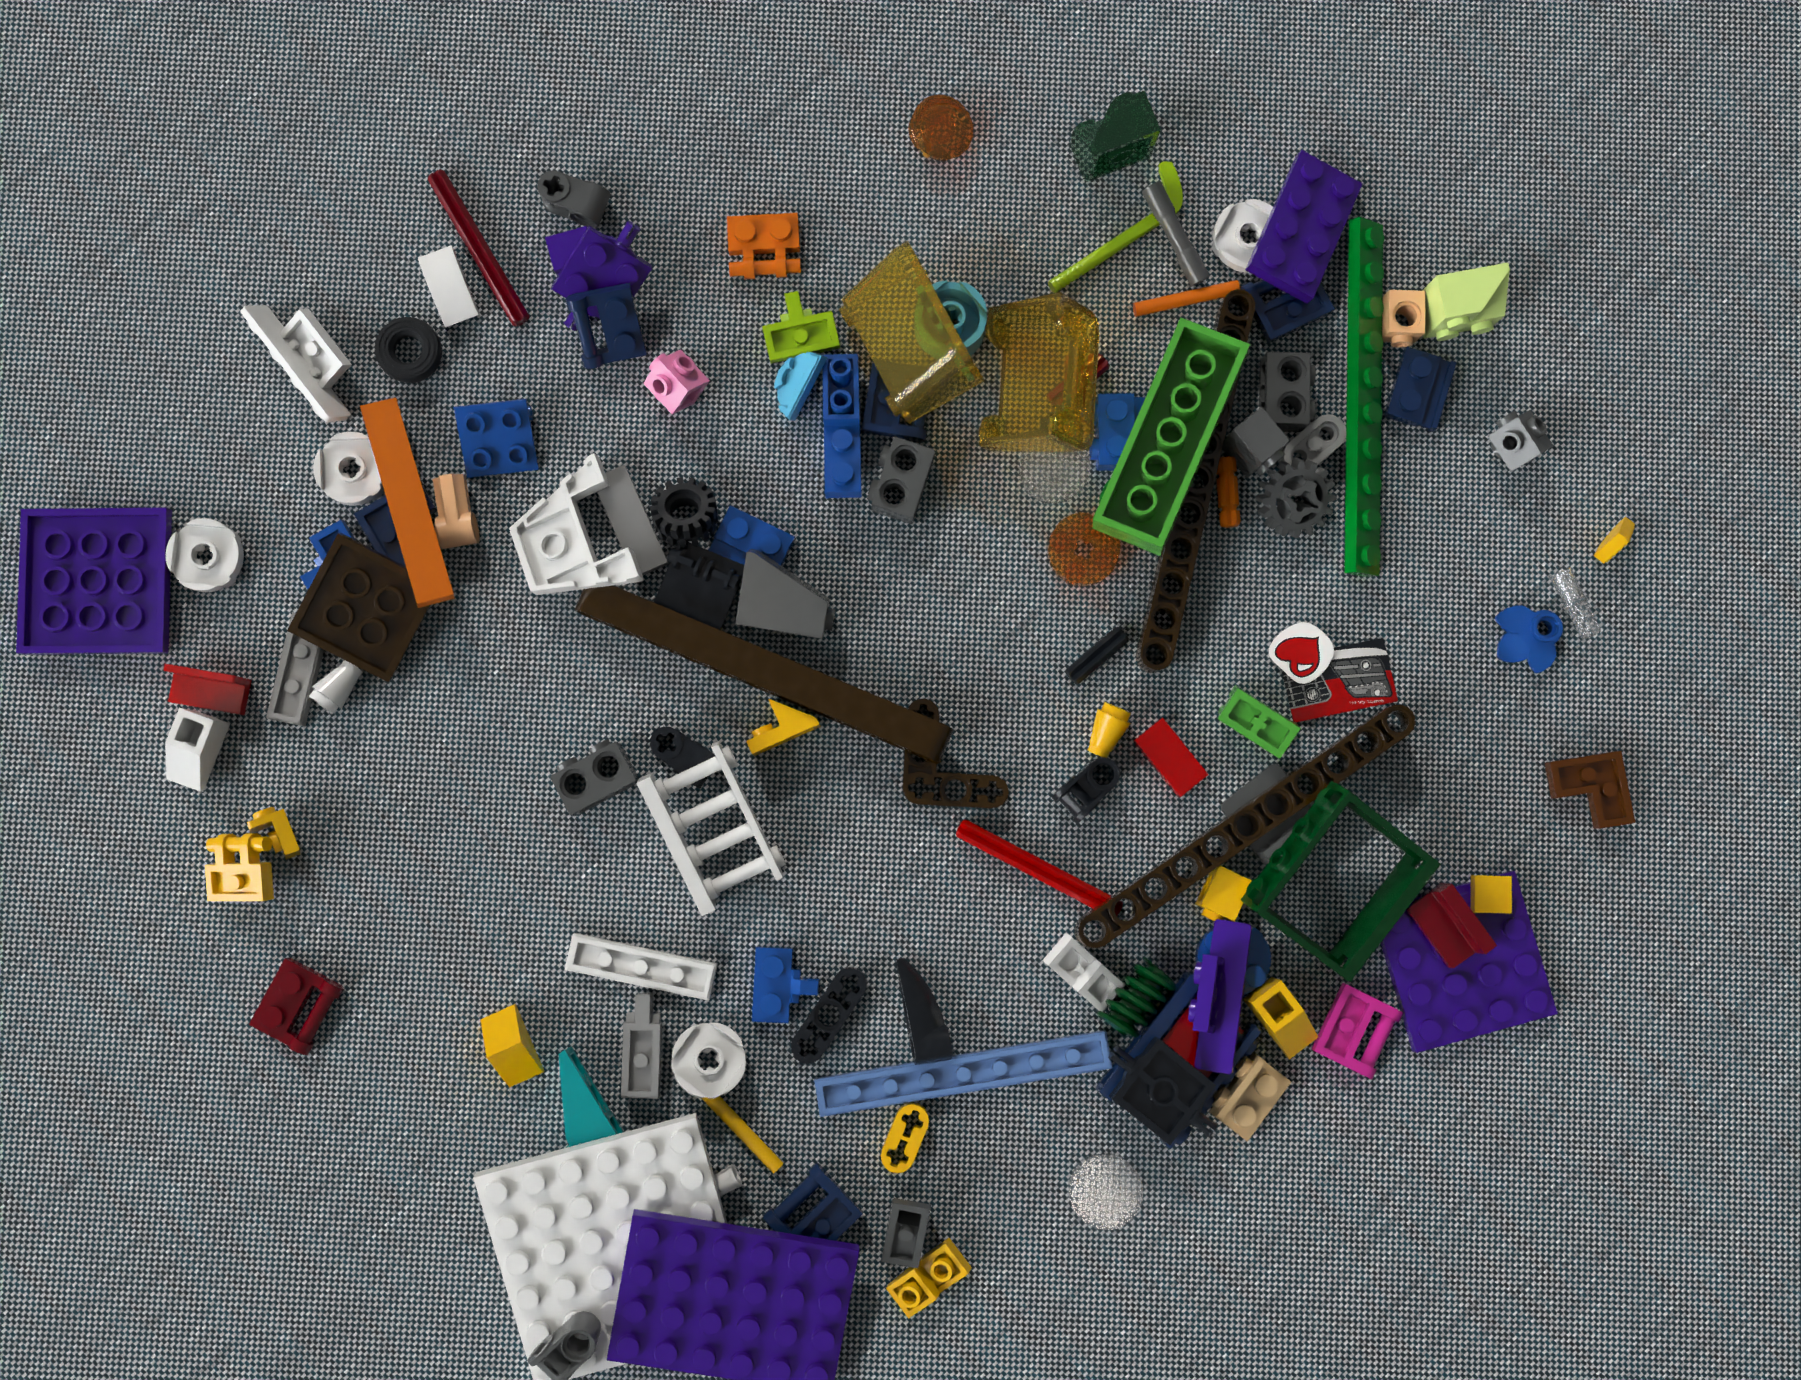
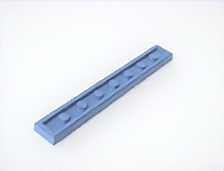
[814,1030,1112,1117]

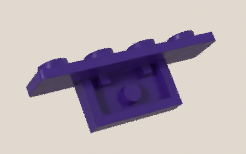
[1188,919,1252,1074]

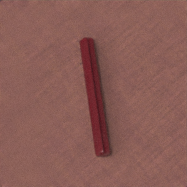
[428,169,529,327]

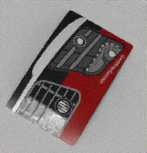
[1281,638,1398,723]

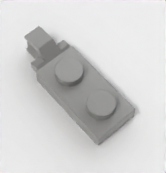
[621,993,662,1099]

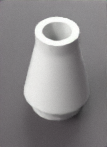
[309,660,363,714]

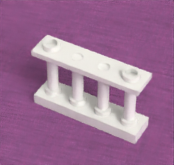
[636,741,786,916]

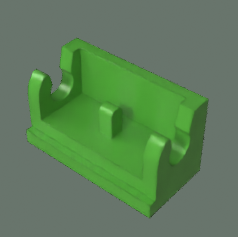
[1217,685,1301,759]

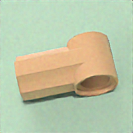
[433,473,480,549]

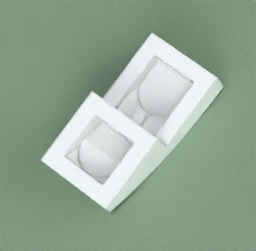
[418,245,480,328]
[1042,933,1125,1012]

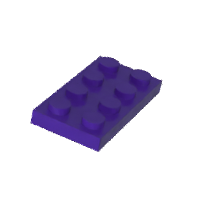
[1245,150,1363,304]

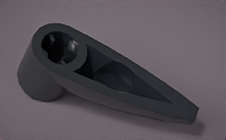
[895,958,952,1065]

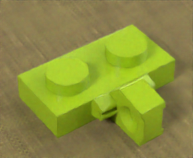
[762,291,840,364]

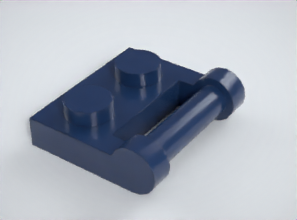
[1240,280,1335,344]
[565,283,647,369]
[862,359,937,443]
[763,1163,863,1241]

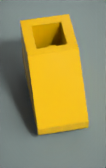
[1243,977,1318,1060]

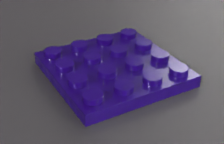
[16,507,172,655]
[1381,871,1558,1053]

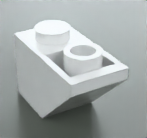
[165,708,230,792]

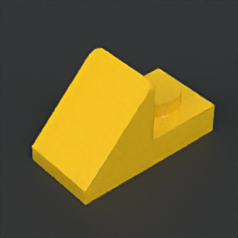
[746,699,821,756]

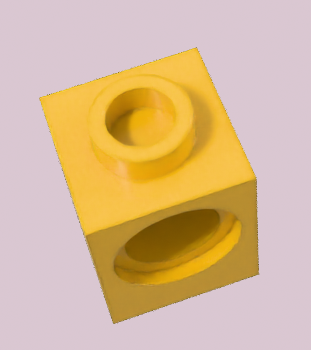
[1195,865,1252,922]

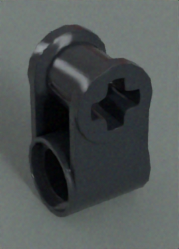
[650,727,715,789]
[1051,758,1120,824]

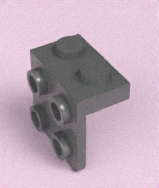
[1221,764,1312,864]

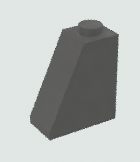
[735,549,836,639]

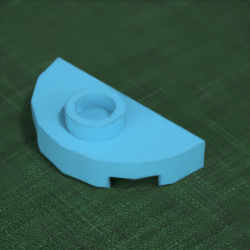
[774,352,828,421]

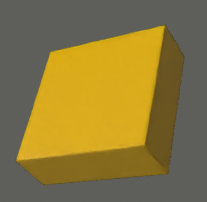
[1471,875,1512,914]

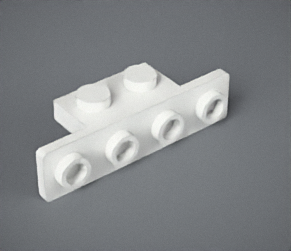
[240,305,352,422]

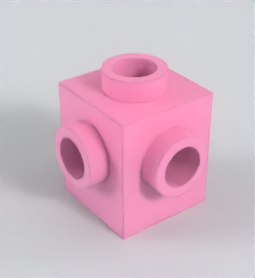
[643,350,710,414]

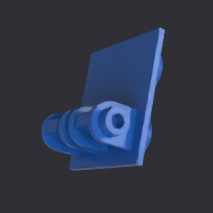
[453,399,539,478]

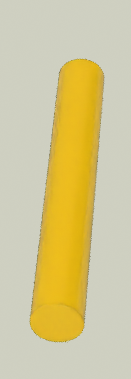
[701,1096,784,1174]

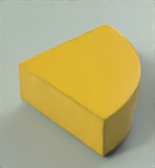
[1594,516,1635,564]

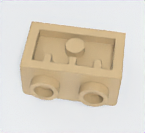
[1209,1053,1291,1142]

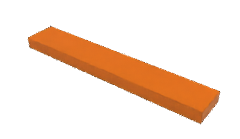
[360,397,455,608]

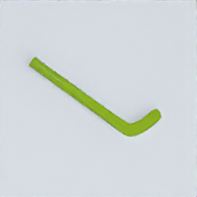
[1048,161,1183,293]

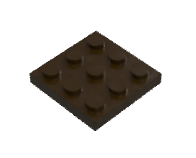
[287,532,430,682]

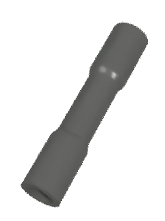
[1142,181,1210,287]

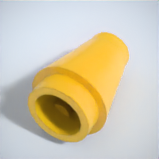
[1087,702,1131,758]

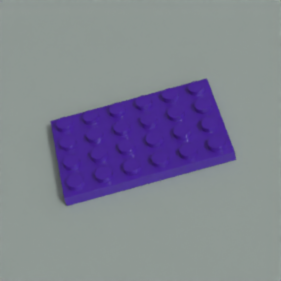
[607,1209,859,1380]

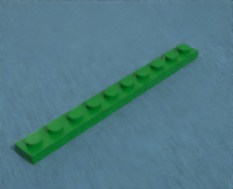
[1344,217,1384,577]

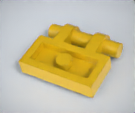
[205,833,274,901]

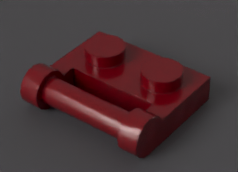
[249,957,345,1055]

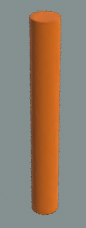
[1133,280,1240,317]

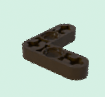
[903,699,1009,809]

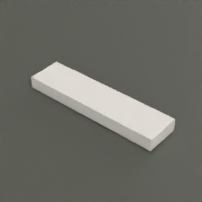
[565,933,718,1001]

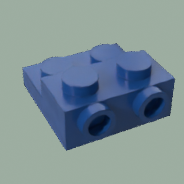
[1089,393,1146,471]

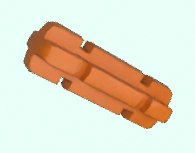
[1216,457,1241,528]

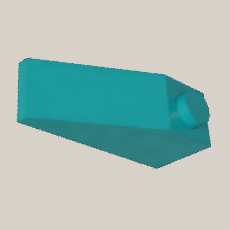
[558,1046,624,1148]

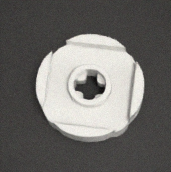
[1212,199,1273,274]
[313,432,384,506]
[166,518,244,592]
[671,1022,746,1099]

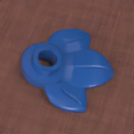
[1495,605,1563,674]

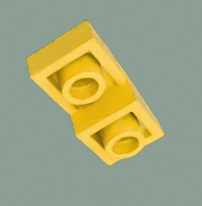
[886,1238,972,1319]

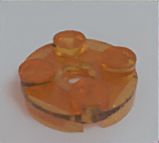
[1047,513,1121,586]

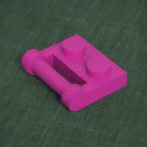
[1311,983,1403,1080]

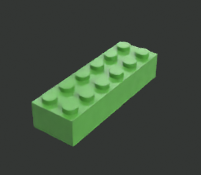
[1093,318,1250,556]

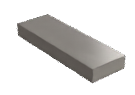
[597,465,669,575]
[266,612,324,727]

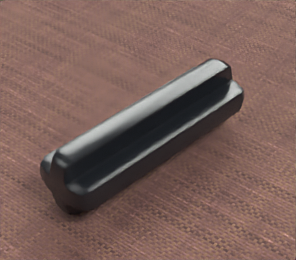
[1065,627,1129,684]

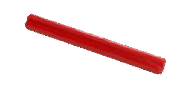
[956,820,1123,916]

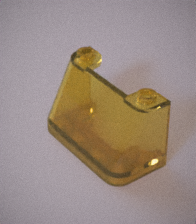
[839,241,985,424]
[979,292,1099,452]

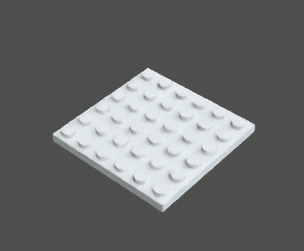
[473,1113,728,1380]

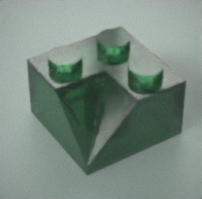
[1069,91,1161,183]

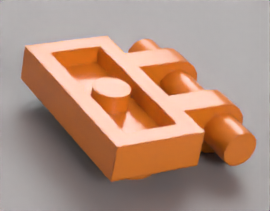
[727,213,801,280]

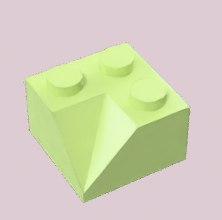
[1422,263,1510,341]

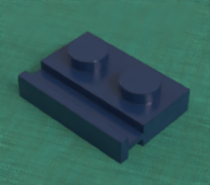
[1383,346,1457,432]

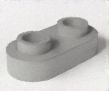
[1281,414,1346,465]

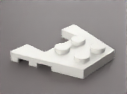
[509,453,644,595]

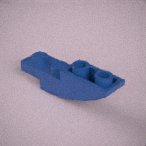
[822,354,862,498]

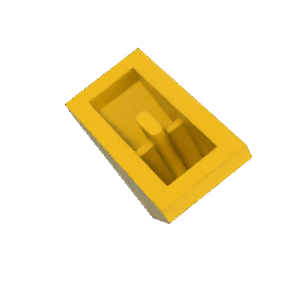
[480,1004,545,1088]

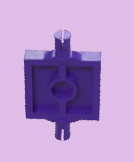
[551,221,652,331]

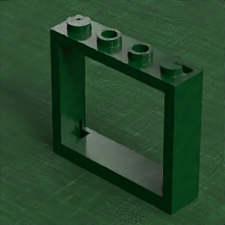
[1241,781,1441,982]

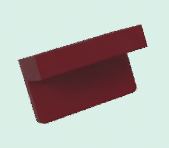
[1407,883,1497,968]

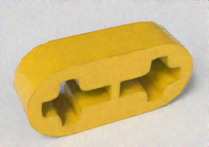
[881,1102,929,1173]

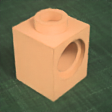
[1382,290,1425,348]

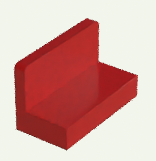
[163,663,252,715]

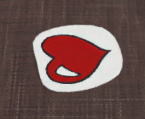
[1269,622,1334,684]

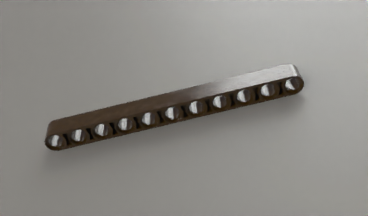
[1136,289,1255,673]
[574,586,954,764]
[1075,705,1416,948]

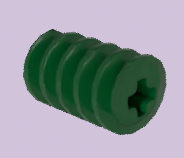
[1096,956,1177,1038]

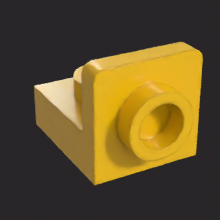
[247,807,300,860]

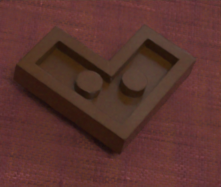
[1544,751,1635,829]

